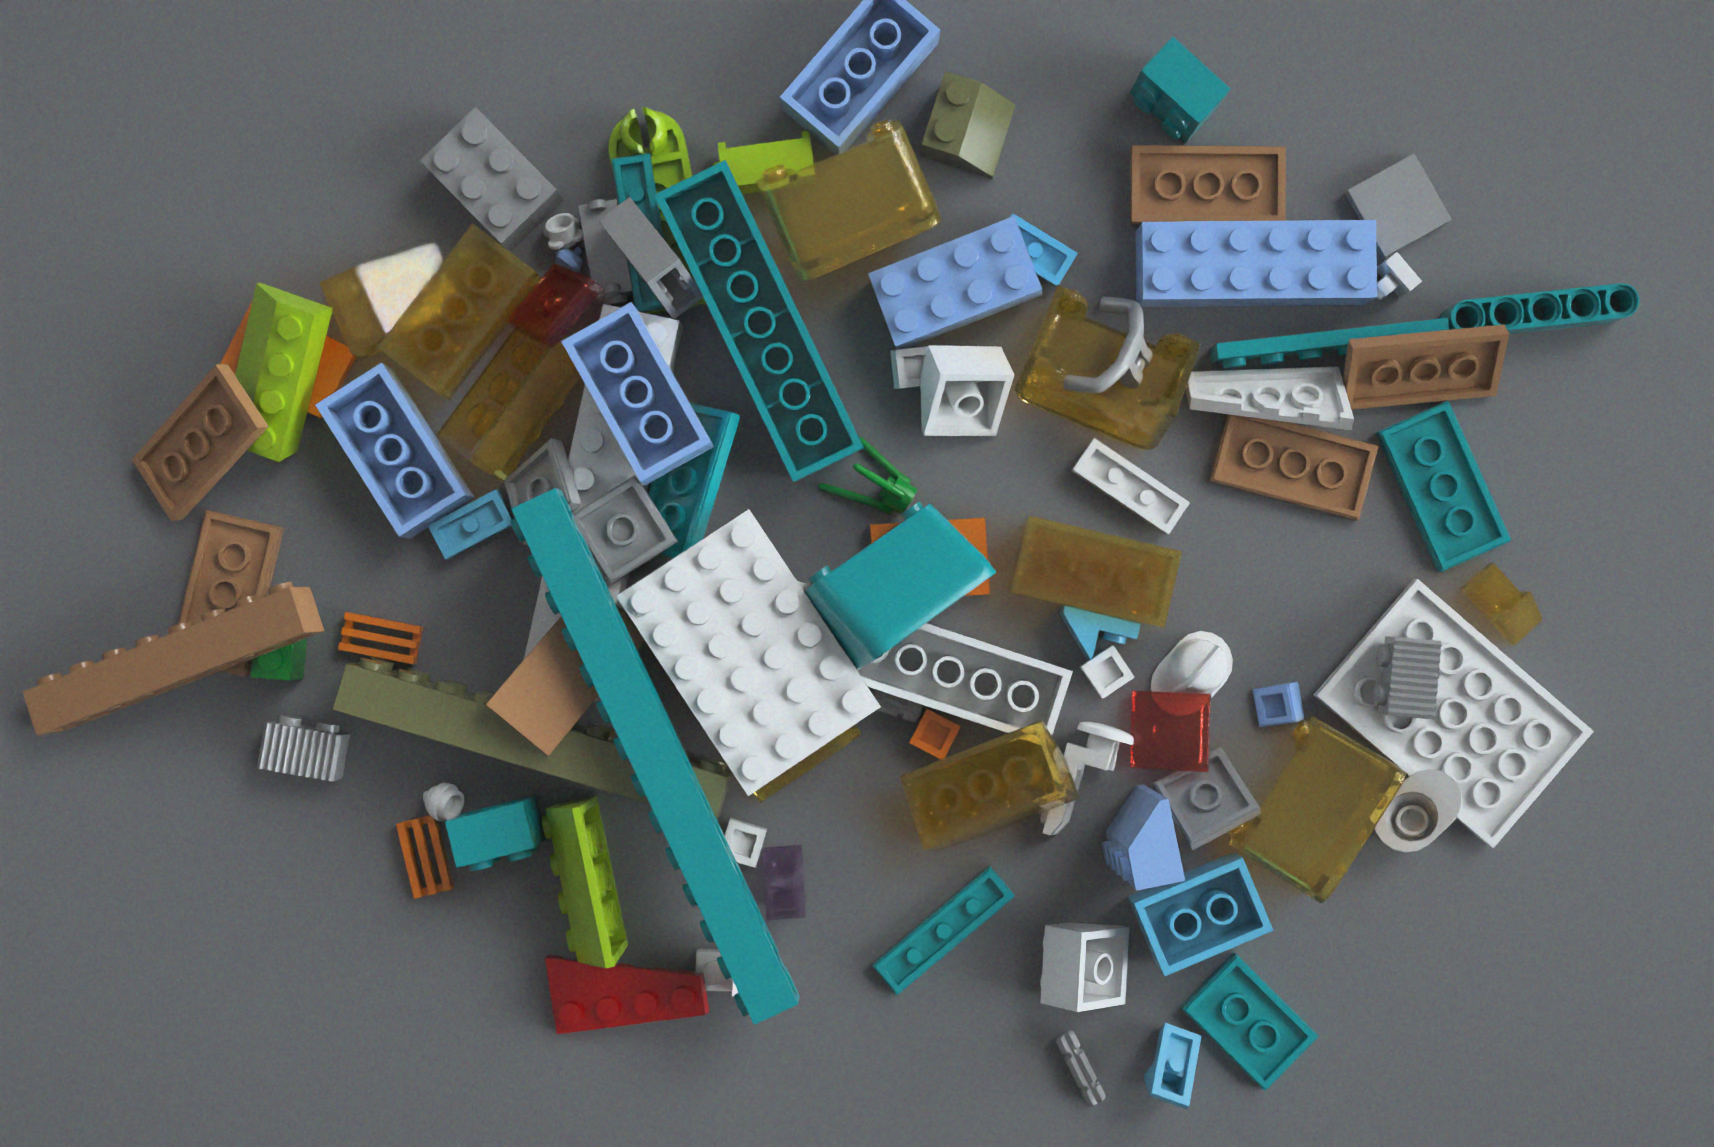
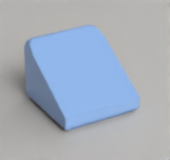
[1252,681,1304,727]

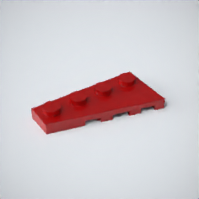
[545,955,710,1034]

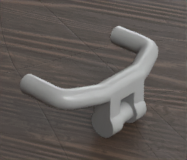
[1063,296,1153,394]

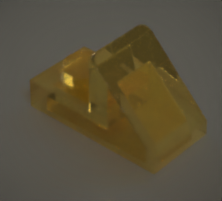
[1461,563,1543,645]

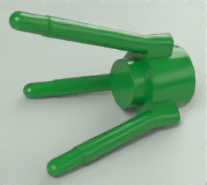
[818,437,917,515]

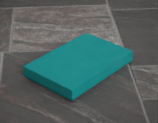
[1180,952,1319,1091]

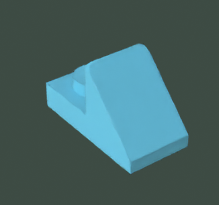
[1059,606,1141,660]
[1144,1023,1201,1109]

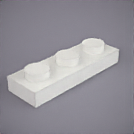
[1071,438,1190,535]

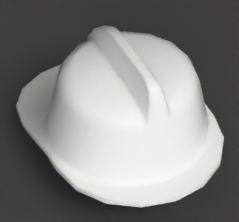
[1151,631,1233,716]
[1374,769,1463,853]

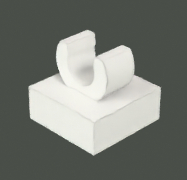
[1377,252,1422,300]

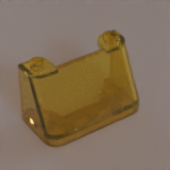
[755,119,942,280]
[1015,285,1201,450]
[1228,716,1406,903]

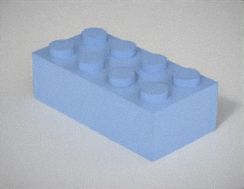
[780,0,940,159]
[868,216,1043,349]
[561,302,714,485]
[315,363,475,539]

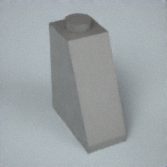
[599,197,703,319]

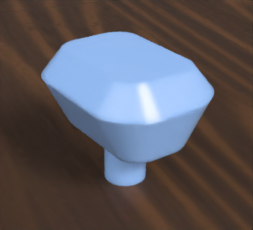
[555,247,583,275]

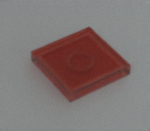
[507,264,603,348]
[1130,690,1211,772]

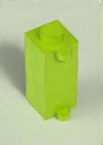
[713,130,816,194]

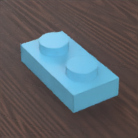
[1010,213,1078,288]
[427,490,514,560]

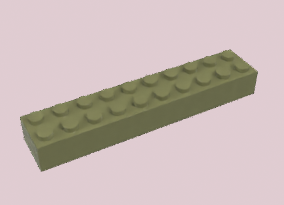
[332,657,732,819]

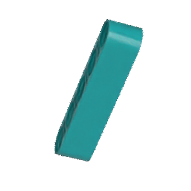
[1439,283,1640,334]

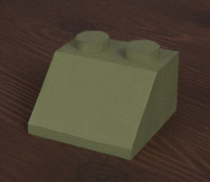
[920,71,1016,178]

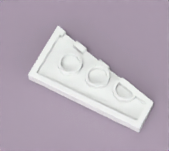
[1184,367,1354,430]

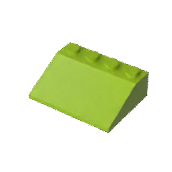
[542,795,628,968]

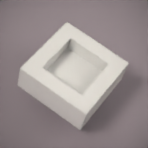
[890,346,928,389]
[1080,645,1135,699]
[725,818,767,868]

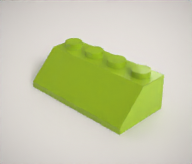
[235,282,333,462]

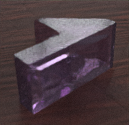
[763,845,807,921]

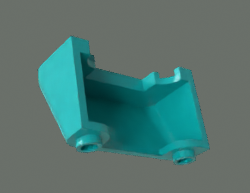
[805,501,996,670]

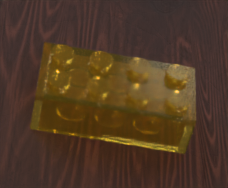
[1008,516,1182,628]

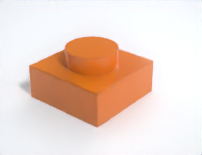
[909,708,961,761]

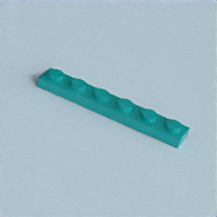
[1209,318,1449,369]

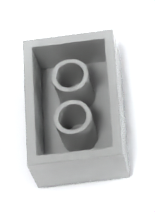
[420,107,564,253]

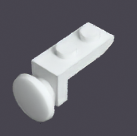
[1040,722,1134,835]

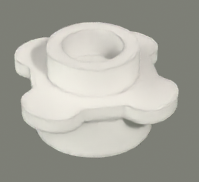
[543,213,584,250]

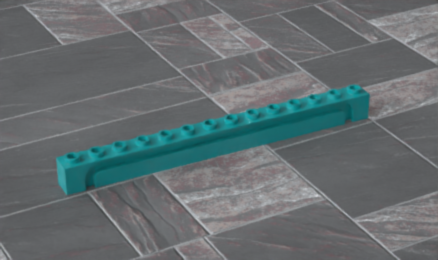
[510,488,800,1025]

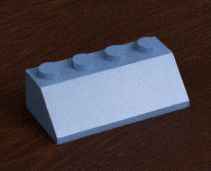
[1102,784,1185,891]

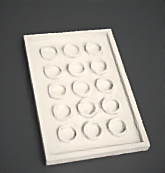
[616,509,881,796]
[1314,579,1594,848]

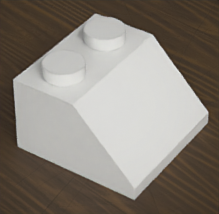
[920,345,1014,436]
[1040,922,1130,1012]

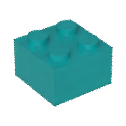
[1129,36,1231,144]
[445,794,547,872]

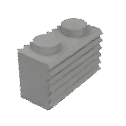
[1373,636,1442,720]
[257,715,351,781]

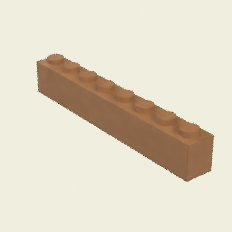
[23,582,324,736]

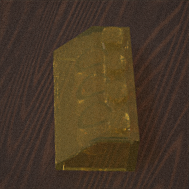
[377,224,543,400]
[437,311,581,483]
[900,720,1080,852]

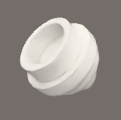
[423,782,464,821]

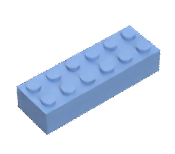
[1135,220,1377,307]

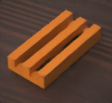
[338,612,424,664]
[396,815,454,899]

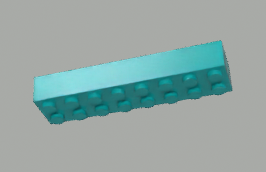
[654,160,864,482]

